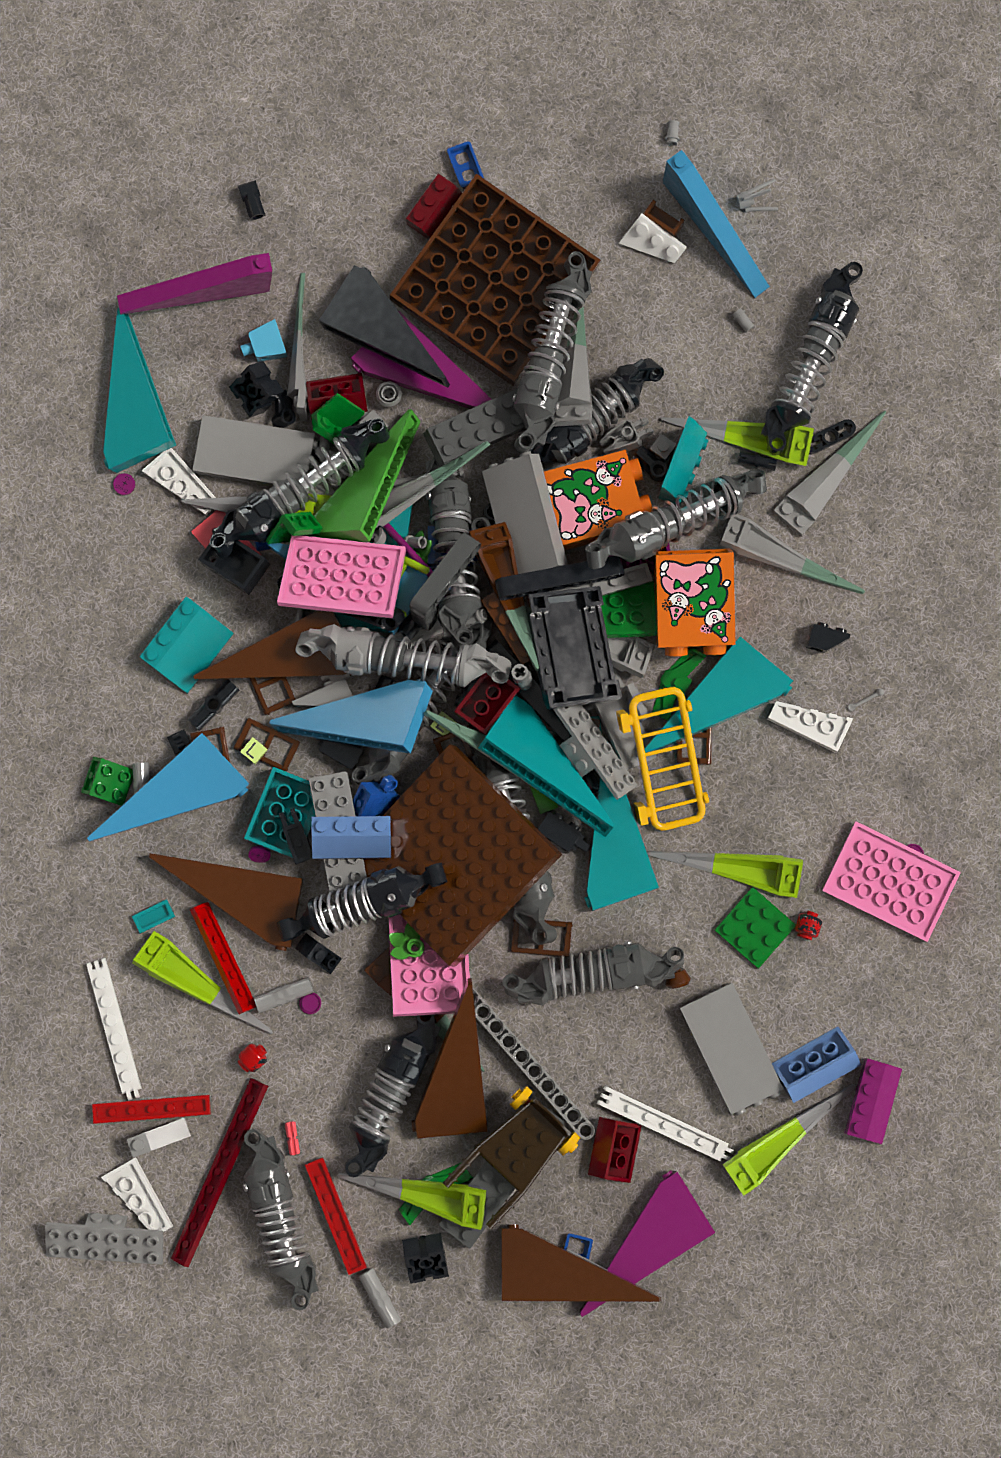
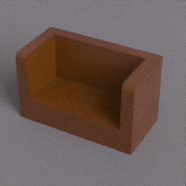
[643,199,685,238]

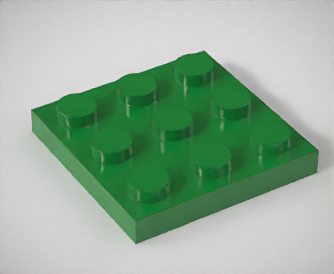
[601,581,657,638]
[714,887,796,969]

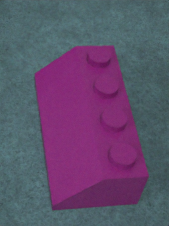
[844,1058,902,1144]

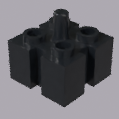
[229,361,284,418]
[402,1233,449,1284]

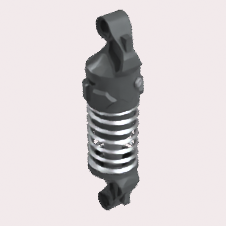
[503,941,684,1006]
[243,1128,319,1310]

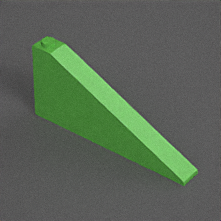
[307,409,421,542]

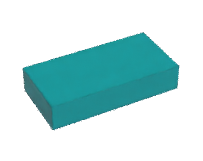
[132,899,176,934]

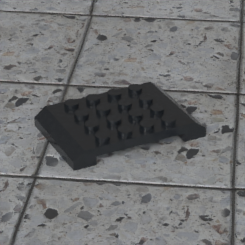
[525,586,622,709]

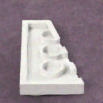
[142,448,216,515]
[767,701,853,753]
[101,1158,173,1232]

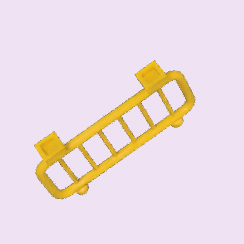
[616,687,709,831]

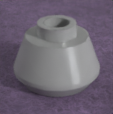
[376,381,402,407]

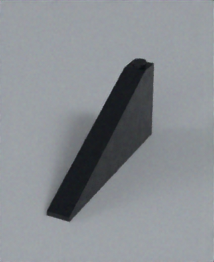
[319,265,450,388]

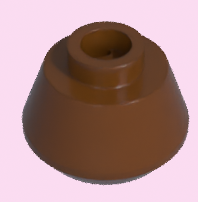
[665,968,691,989]

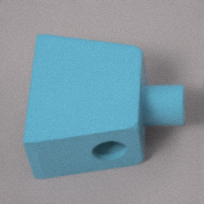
[240,319,288,362]

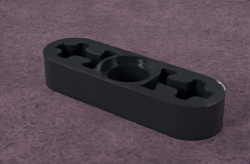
[809,419,856,454]

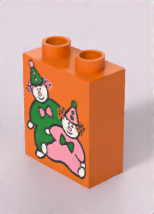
[544,450,652,551]
[654,548,736,656]

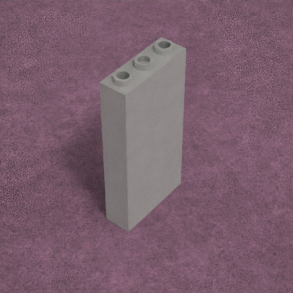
[193,415,319,487]
[482,451,568,574]
[679,983,784,1116]

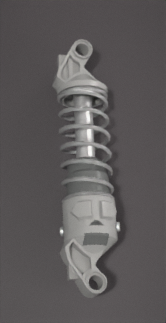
[295,624,511,687]

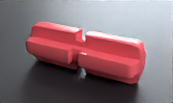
[285,1121,300,1155]

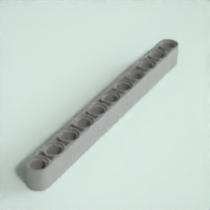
[473,988,595,1140]

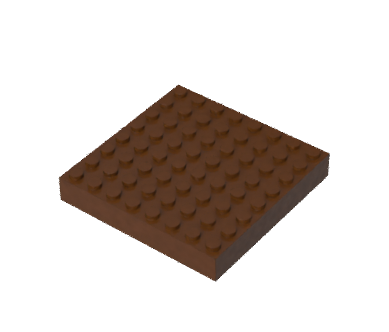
[390,173,601,386]
[363,745,563,966]

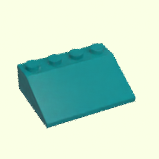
[658,416,709,506]
[139,596,234,694]
[244,767,316,858]

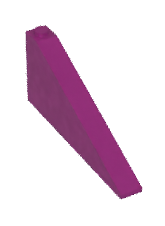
[117,253,272,315]
[351,310,492,409]
[580,1170,715,1317]

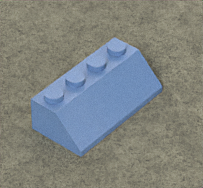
[312,816,391,859]
[772,1027,861,1103]

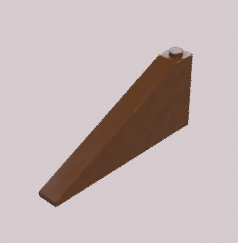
[193,610,352,679]
[149,853,303,951]
[412,978,487,1139]
[502,1225,661,1302]

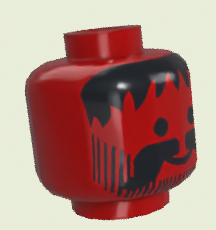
[795,910,823,941]
[238,1043,267,1072]

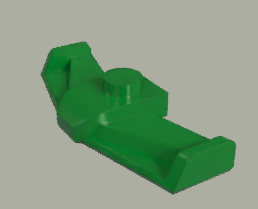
[652,647,706,722]
[399,1162,473,1225]

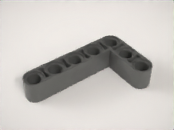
[409,533,481,631]

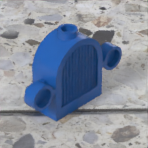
[353,775,400,816]

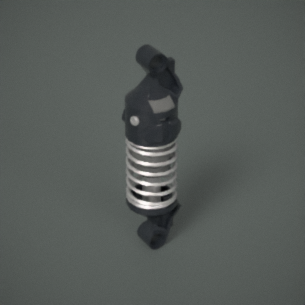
[518,358,664,464]
[277,863,448,942]
[345,1015,441,1178]

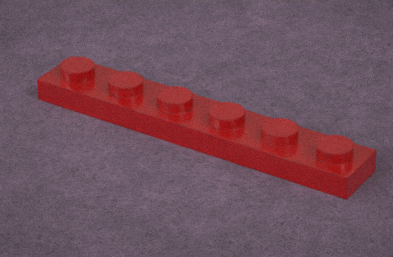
[190,902,256,1015]
[92,1095,211,1124]
[305,1157,367,1275]

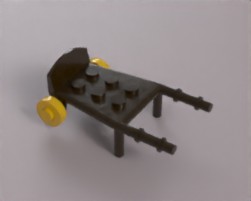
[443,1086,580,1230]

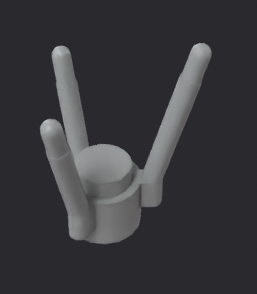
[737,179,778,212]

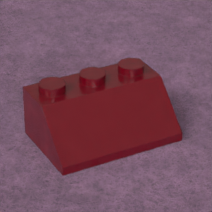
[406,173,462,240]
[306,373,368,420]
[454,673,520,735]
[588,1117,642,1183]

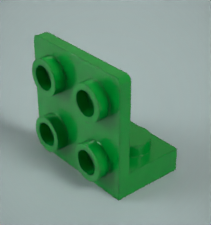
[311,393,364,444]
[266,512,323,544]
[81,756,133,806]

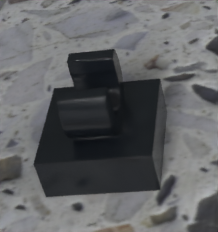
[167,729,191,755]

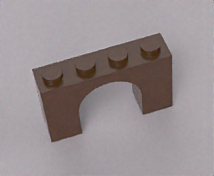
[481,592,533,668]

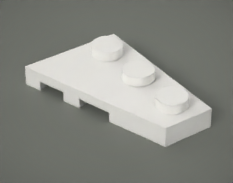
[619,213,686,263]

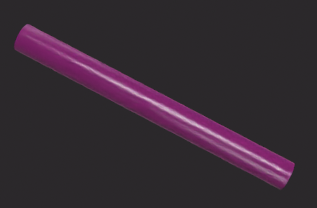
[383,523,433,578]

